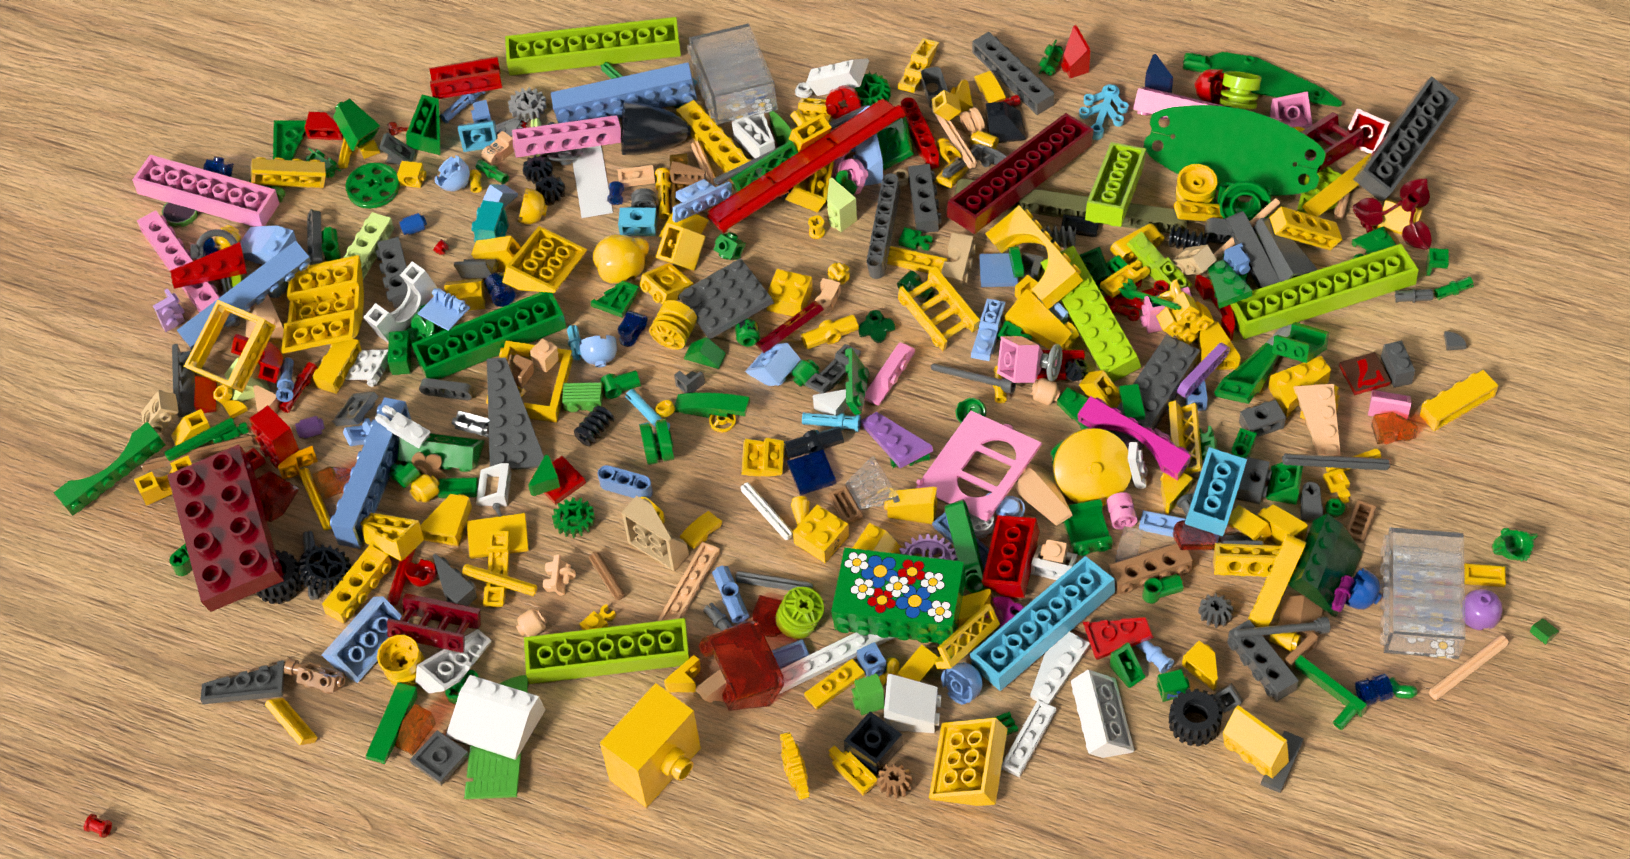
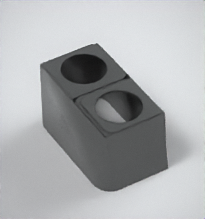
[921,67,947,108]

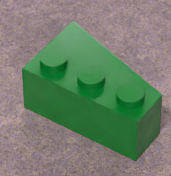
[406,94,440,155]

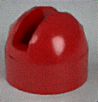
[433,239,449,255]

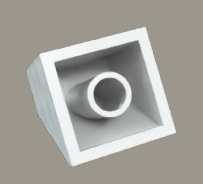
[884,674,941,733]

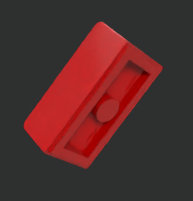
[194,376,217,413]

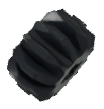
[523,154,553,184]
[535,174,565,205]

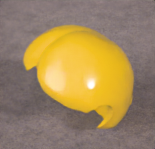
[593,234,649,284]

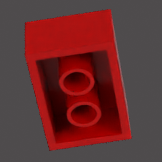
[249,405,299,469]

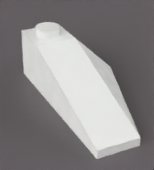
[415,629,491,693]

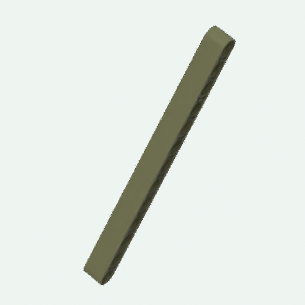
[954,179,1188,234]

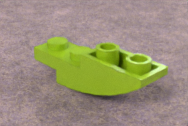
[1126,231,1192,291]

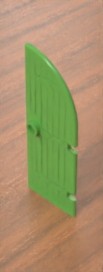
[464,675,529,799]

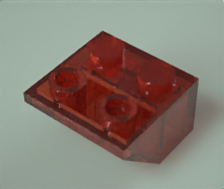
[256,471,299,523]

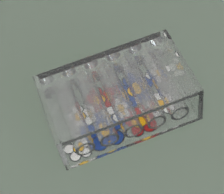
[687,23,778,125]
[1380,527,1465,659]

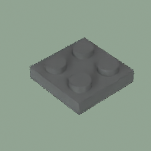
[332,392,379,426]
[410,730,469,786]

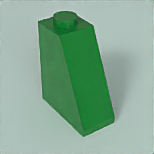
[333,98,380,151]

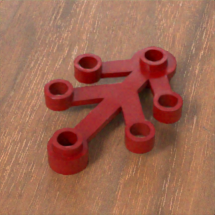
[1104,279,1169,322]

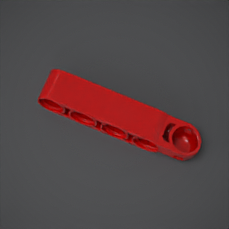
[901,97,939,169]

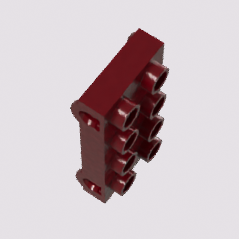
[168,444,284,612]

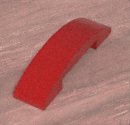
[1195,274,1235,341]

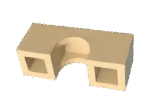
[941,233,976,290]

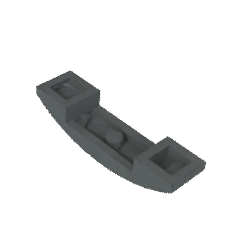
[805,344,861,394]

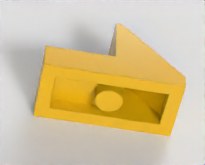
[664,655,701,692]

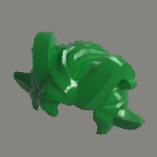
[1492,528,1538,562]

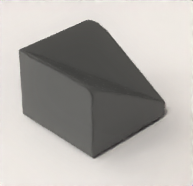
[1214,683,1243,713]

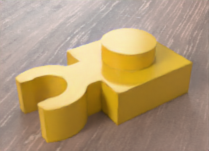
[579,604,616,630]

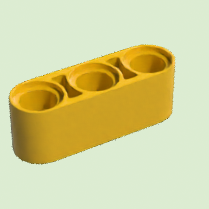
[1110,223,1164,263]

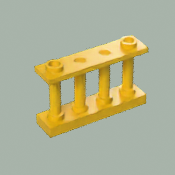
[898,266,980,351]

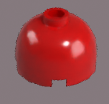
[1195,69,1228,104]

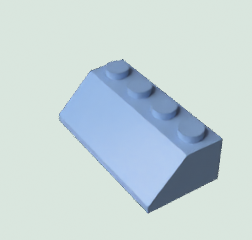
[851,106,883,186]
[322,596,408,683]

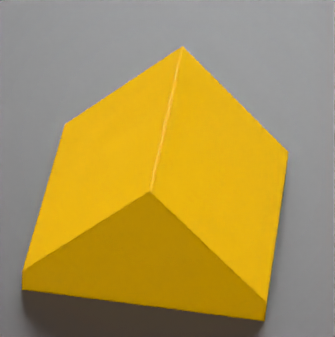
[1378,199,1424,234]

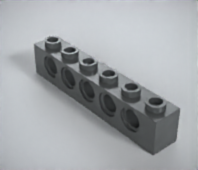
[972,32,1054,115]

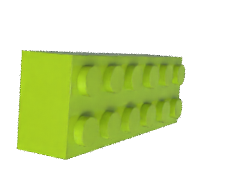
[1085,142,1146,227]

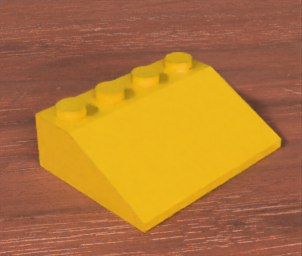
[502,226,587,293]
[929,718,1007,806]

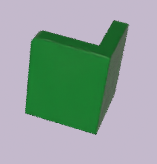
[1426,248,1449,276]

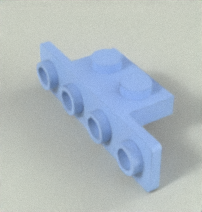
[673,179,732,223]

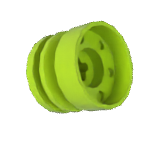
[1220,71,1261,109]
[775,587,824,639]

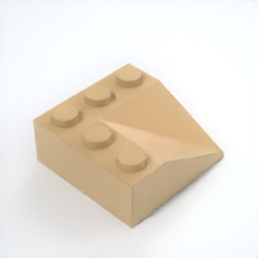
[622,495,689,572]

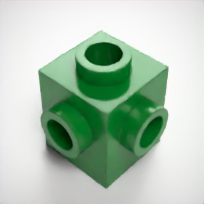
[713,232,746,260]

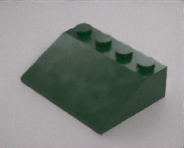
[1288,514,1362,617]

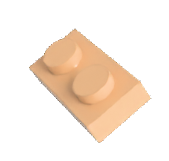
[618,165,655,188]

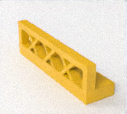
[1168,400,1202,475]
[934,604,1000,669]

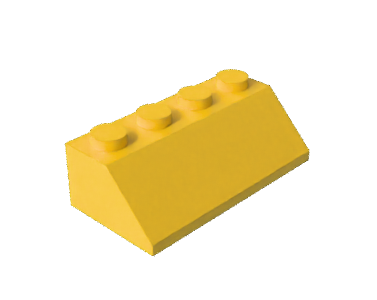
[251,157,326,188]

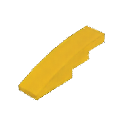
[898,38,939,93]

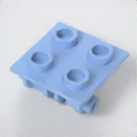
[418,288,470,331]

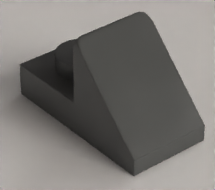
[379,132,416,165]

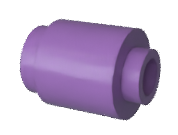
[295,416,325,439]

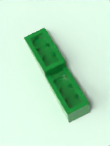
[366,682,418,764]

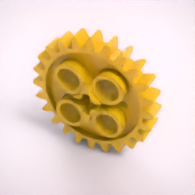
[780,732,809,800]

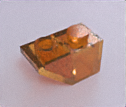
[1371,412,1418,444]

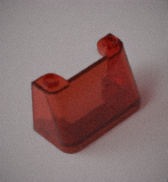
[699,621,784,711]

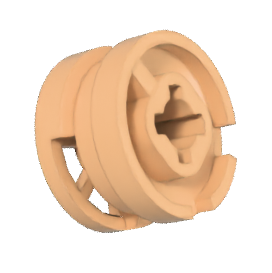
[960,107,985,136]

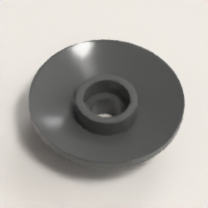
[547,149,583,165]

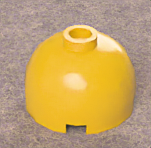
[518,188,548,224]

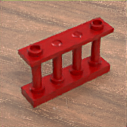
[429,56,502,99]

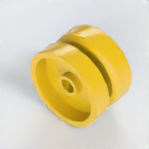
[1175,164,1217,204]

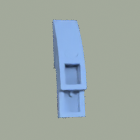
[971,299,1005,361]

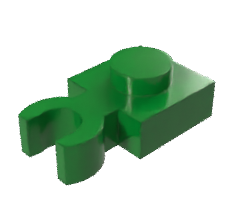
[898,227,933,251]
[997,321,1033,341]
[1199,426,1218,460]

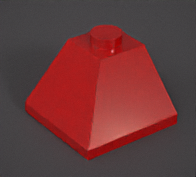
[1061,25,1091,78]

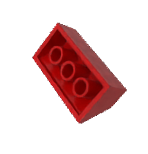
[982,515,1040,598]

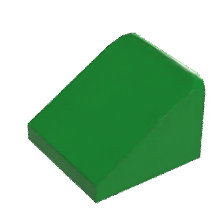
[1530,618,1559,645]

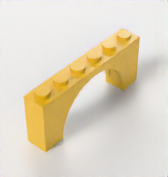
[985,206,1083,309]

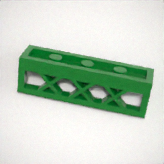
[731,141,798,192]

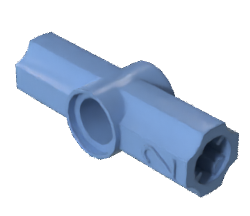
[712,565,749,624]

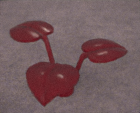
[1353,179,1432,250]

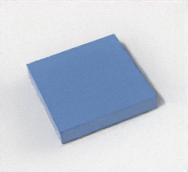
[979,253,1018,287]

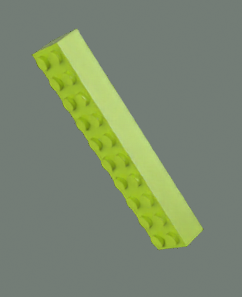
[505,17,681,76]
[1230,244,1418,339]

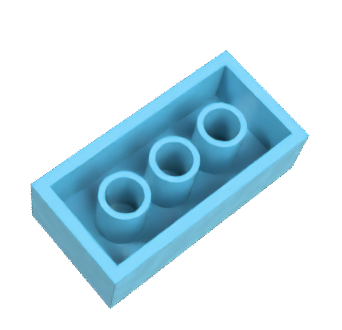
[1185,447,1247,536]

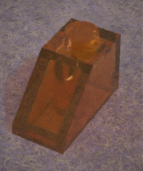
[312,466,351,500]
[395,704,436,756]

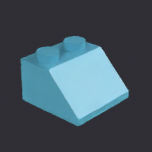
[458,120,498,152]

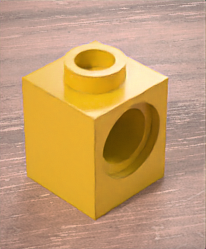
[397,161,427,188]

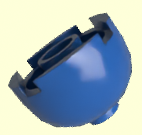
[1345,568,1382,610]

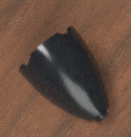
[621,101,690,155]

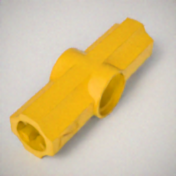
[801,314,859,349]

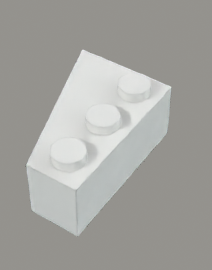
[732,108,775,158]

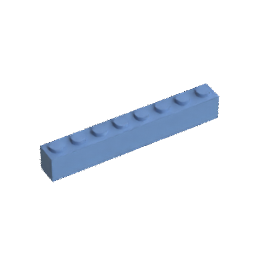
[177,241,311,349]

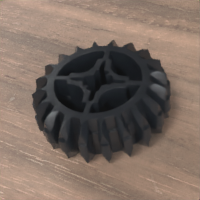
[298,543,352,594]

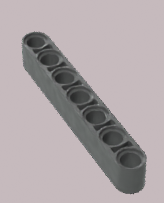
[866,173,900,279]

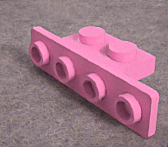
[864,342,915,406]

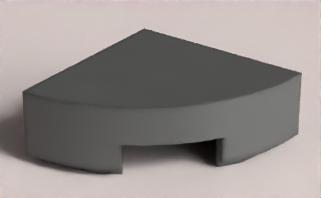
[1443,331,1467,350]

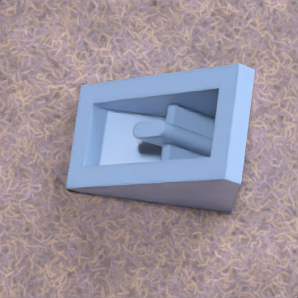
[481,184,518,207]

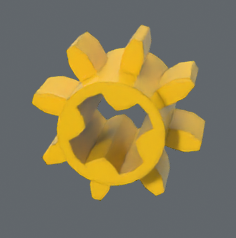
[827,262,850,285]

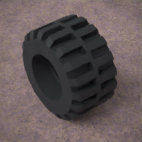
[257,550,304,604]
[1168,689,1223,746]

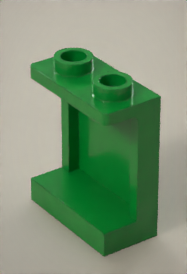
[1272,322,1329,363]
[1063,499,1113,556]

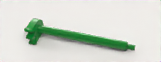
[1118,278,1181,310]

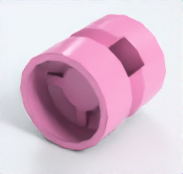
[1107,492,1138,530]

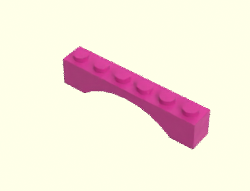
[1078,396,1191,481]

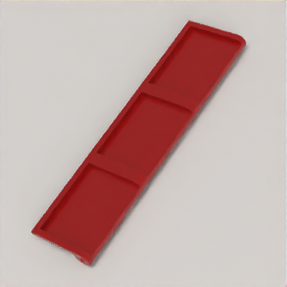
[707,99,906,234]

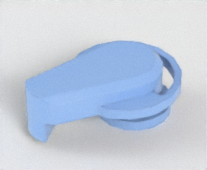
[986,493,1025,517]

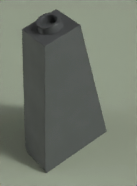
[1253,217,1318,282]

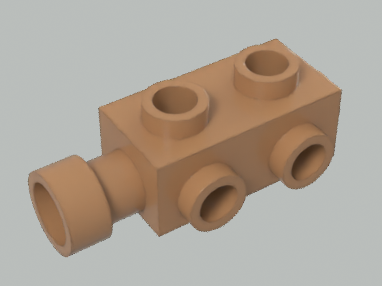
[284,658,345,694]

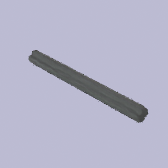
[1282,453,1390,470]

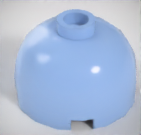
[435,155,470,192]
[579,335,617,368]

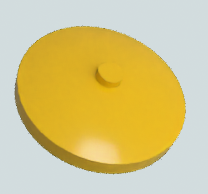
[1053,428,1132,505]

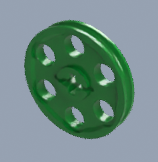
[345,163,400,209]

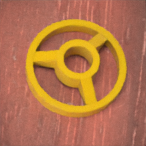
[709,414,736,433]

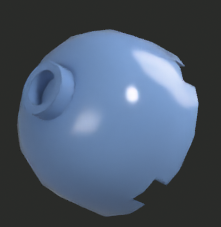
[941,662,982,705]

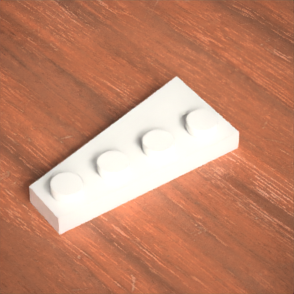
[1030,632,1090,705]

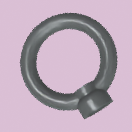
[191,229,238,259]

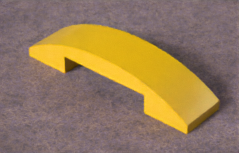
[483,531,509,607]

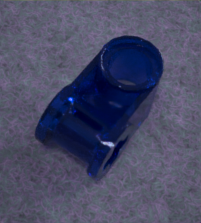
[618,311,648,347]

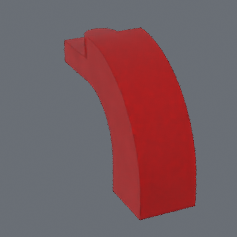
[230,334,283,383]

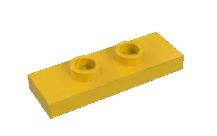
[804,659,865,710]
[265,698,318,745]

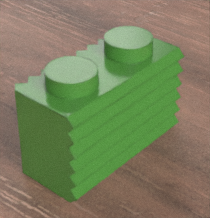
[562,382,603,412]
[851,673,884,715]

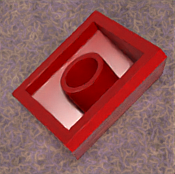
[1347,108,1390,154]

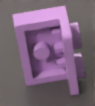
[153,288,185,332]

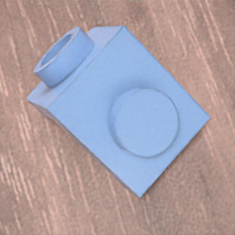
[343,418,371,446]

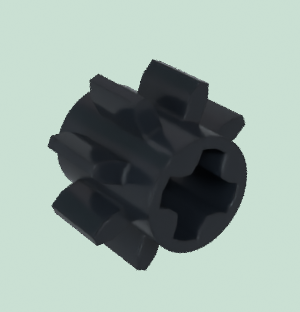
[1065,358,1088,382]

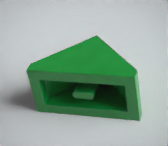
[684,337,726,369]
[528,454,560,496]
[1110,642,1146,688]

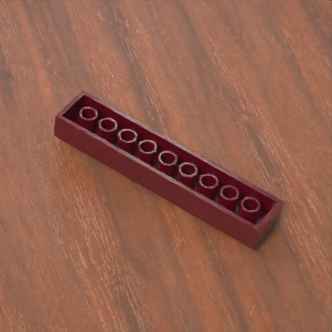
[947,113,1093,235]

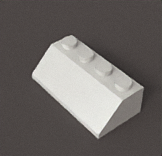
[1071,670,1134,758]

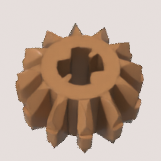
[877,762,913,799]

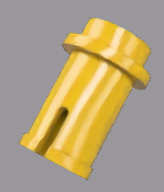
[469,169,482,193]

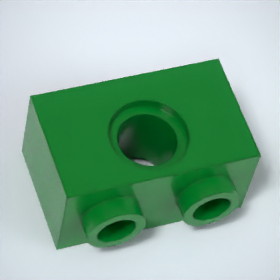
[388,331,412,375]

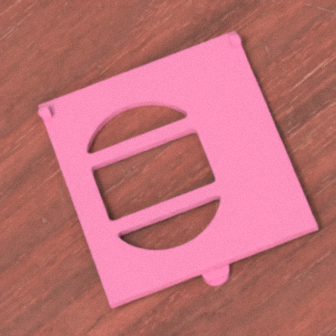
[916,411,1042,521]

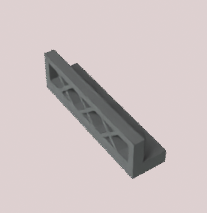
[172,344,197,418]

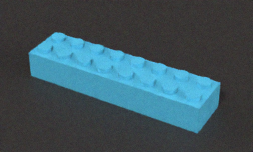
[970,556,1115,691]

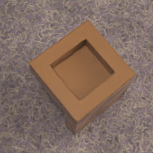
[512,354,534,389]

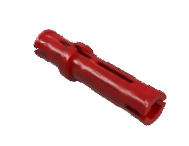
[279,362,318,413]

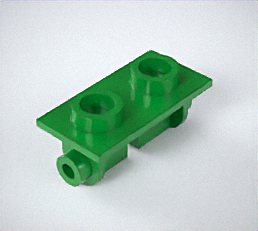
[1038,39,1064,76]
[305,148,341,178]

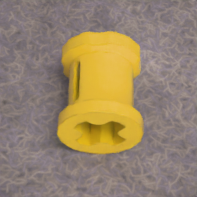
[808,215,825,239]

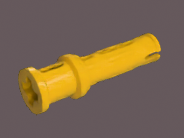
[655,168,671,219]

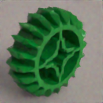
[845,71,891,107]

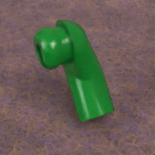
[1386,677,1418,699]

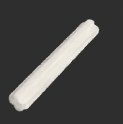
[741,482,793,540]

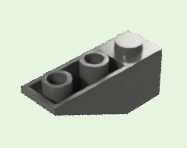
[433,554,477,606]

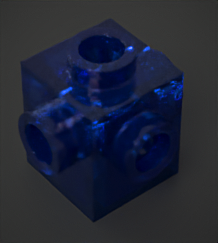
[203,156,234,177]

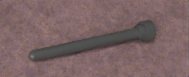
[931,363,1017,394]
[1234,617,1330,638]

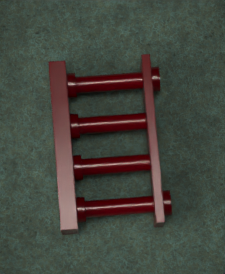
[1301,112,1364,177]
[387,593,481,653]

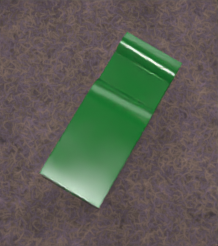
[1231,428,1257,459]

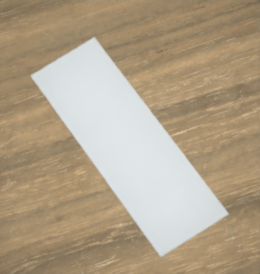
[572,146,613,218]

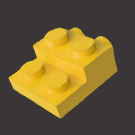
[640,263,694,304]

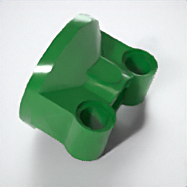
[1217,181,1273,221]

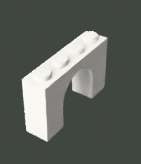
[364,262,438,343]

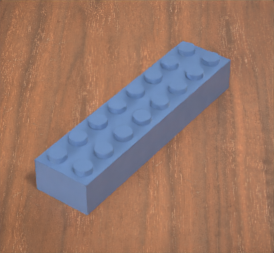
[551,62,697,123]
[330,397,411,549]

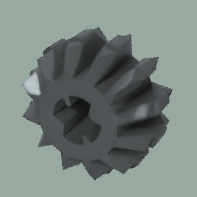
[1198,593,1233,628]

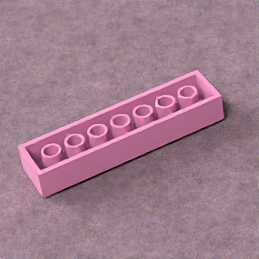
[1133,87,1282,122]
[133,155,280,227]

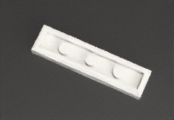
[1001,700,1057,777]

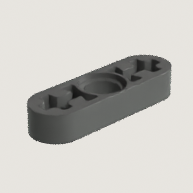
[419,378,474,400]

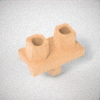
[543,555,576,596]

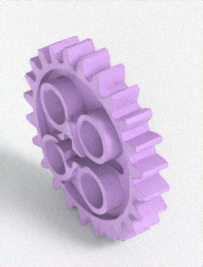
[899,534,958,561]

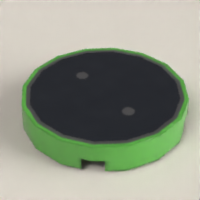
[162,202,198,227]

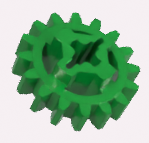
[552,497,595,538]

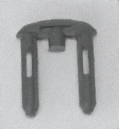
[942,144,1007,182]

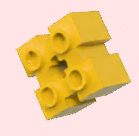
[1156,291,1215,345]

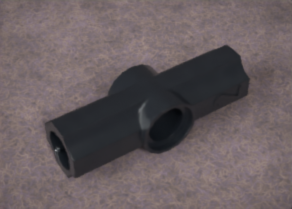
[784,426,844,459]

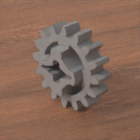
[508,87,547,122]

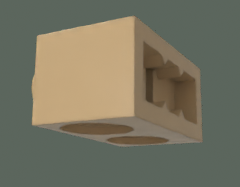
[1172,245,1217,275]
[141,390,178,434]

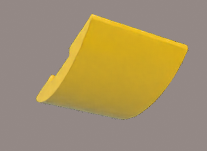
[281,255,364,354]

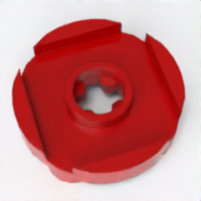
[825,85,861,119]

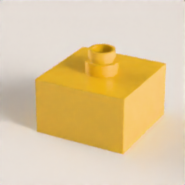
[600,683,701,808]

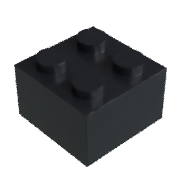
[844,711,903,775]

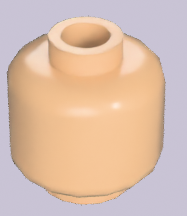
[1030,378,1060,405]
[516,608,547,637]

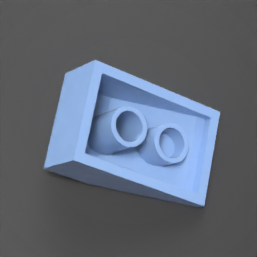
[240,225,297,265]

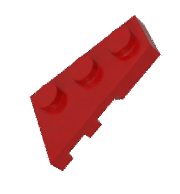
[1083,617,1154,660]

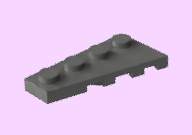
[200,660,285,705]

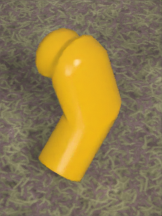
[879,657,900,686]

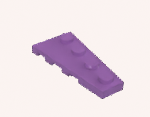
[860,412,933,468]

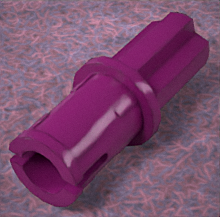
[1332,575,1355,612]

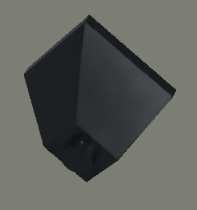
[985,101,1026,143]

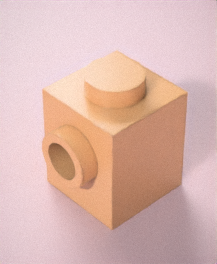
[530,338,558,373]
[1041,540,1069,565]

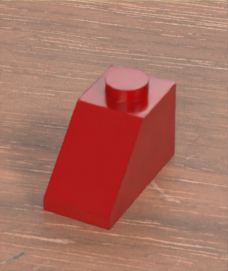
[304,112,343,140]

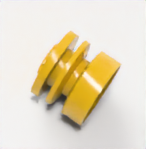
[649,300,697,350]
[377,635,425,686]

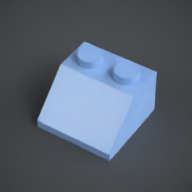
[745,343,801,386]

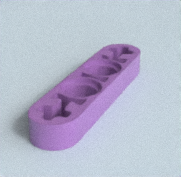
[1177,342,1230,398]

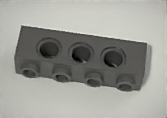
[908,164,942,233]
[376,237,408,309]
[1227,620,1299,702]

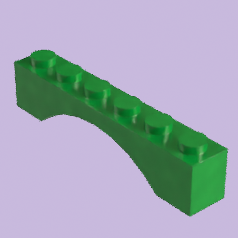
[53,422,166,516]

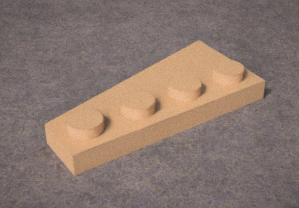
[1294,384,1341,456]

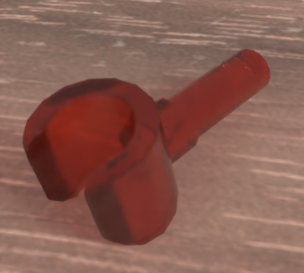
[388,122,409,136]

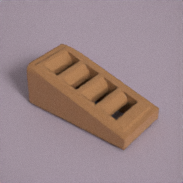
[670,162,707,185]
[1346,499,1377,542]

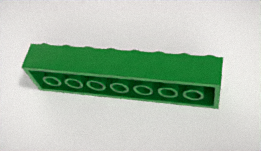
[411,292,566,380]

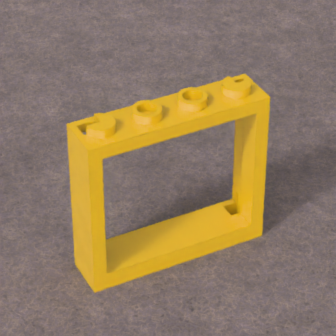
[184,300,276,393]
[486,341,573,423]

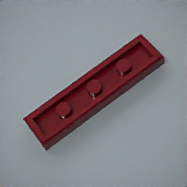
[755,301,824,353]

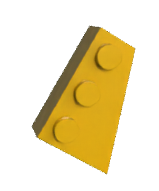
[785,161,834,213]
[1268,356,1331,417]
[360,513,424,561]

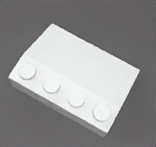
[446,675,545,760]

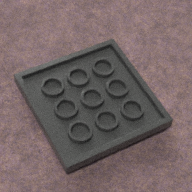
[678,258,774,339]

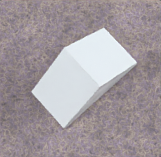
[813,389,848,415]

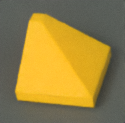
[359,139,380,159]

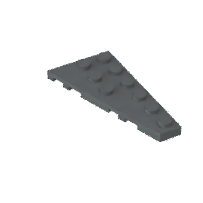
[487,357,544,470]

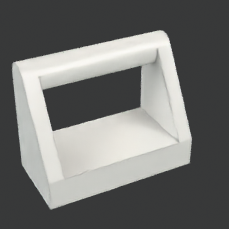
[476,463,512,506]
[1031,545,1078,580]

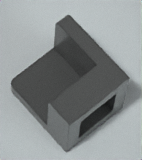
[1019,252,1044,282]
[674,371,705,393]

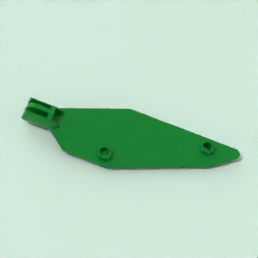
[1182,52,1342,107]

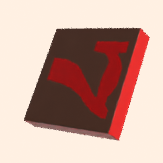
[1339,352,1391,396]

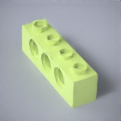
[344,212,394,279]

